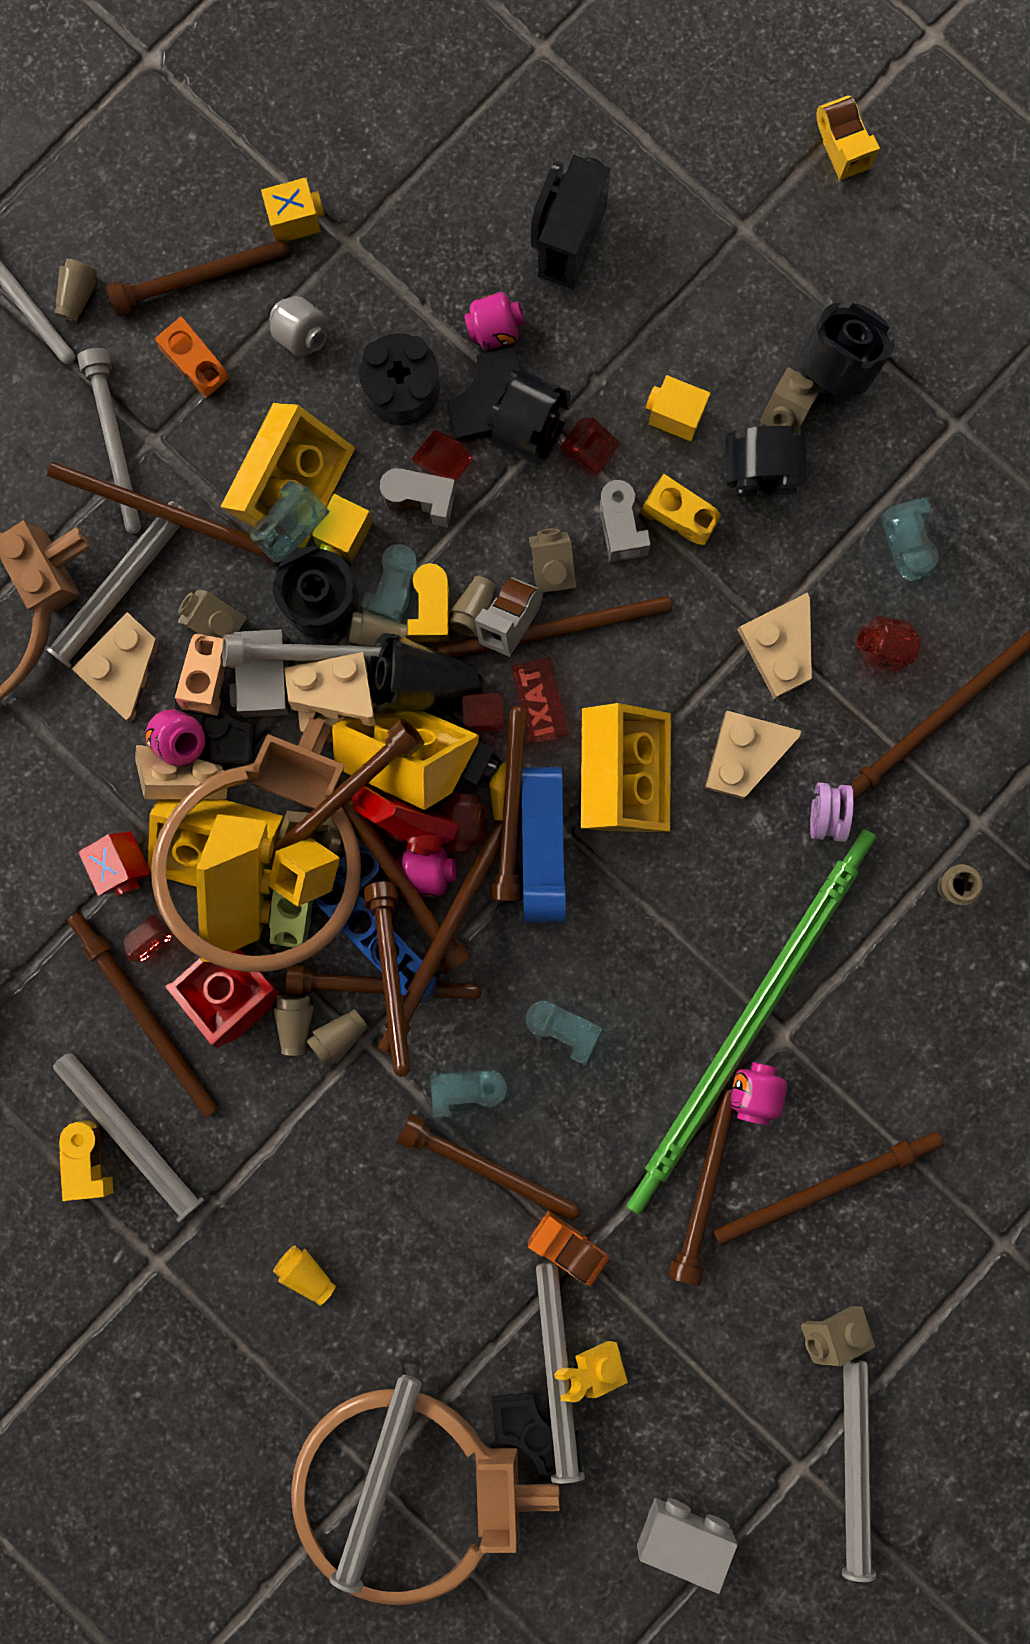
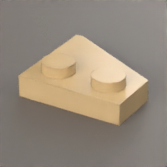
[738,593,812,699]
[284,652,376,726]
[704,711,801,799]
[135,745,228,799]

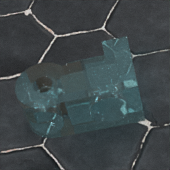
[250,480,330,562]
[881,497,939,581]
[361,544,419,624]
[525,1000,603,1065]
[430,1069,507,1118]

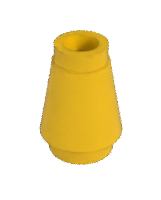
[273,1245,336,1306]

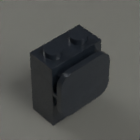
[531,155,611,290]

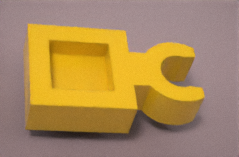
[554,1341,628,1402]

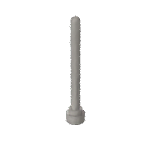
[0,260,75,364]
[77,348,141,534]
[222,634,381,667]

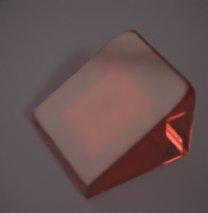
[560,417,620,474]
[411,430,472,481]
[462,693,505,732]
[123,915,172,962]

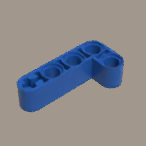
[522,767,566,923]
[314,846,437,1003]

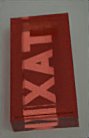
[511,657,569,744]

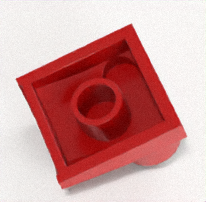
[352,785,459,856]
[165,948,279,1048]

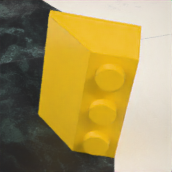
[221,403,355,549]
[332,702,479,810]
[581,703,671,832]
[148,799,283,887]
[196,814,274,962]

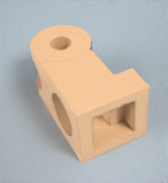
[175,634,226,716]

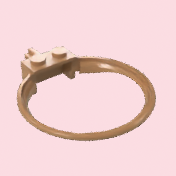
[0,520,91,700]
[151,718,361,972]
[291,1389,560,1605]

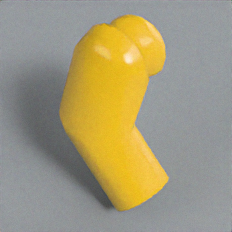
[489,762,522,821]

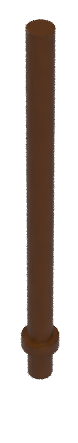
[47,461,293,565]
[430,595,672,658]
[849,629,1030,801]
[377,820,503,1057]

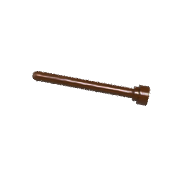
[106,240,290,317]
[490,705,526,901]
[272,719,424,861]
[343,801,471,974]
[364,881,411,1077]
[286,964,482,1000]
[668,1087,734,1286]
[397,1113,580,1220]

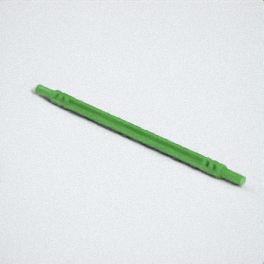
[626,829,877,1215]

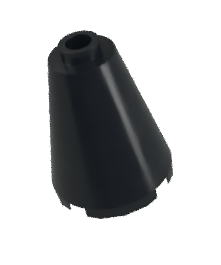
[368,633,483,715]

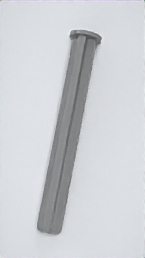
[44,501,186,668]
[53,1053,204,1223]
[536,1263,585,1484]
[842,1359,876,1582]
[330,1375,421,1593]

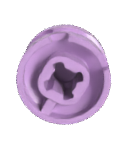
[810,782,853,842]

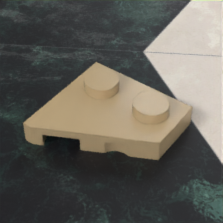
[72,612,159,723]

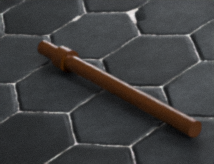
[67,911,219,1118]
[713,1131,944,1245]

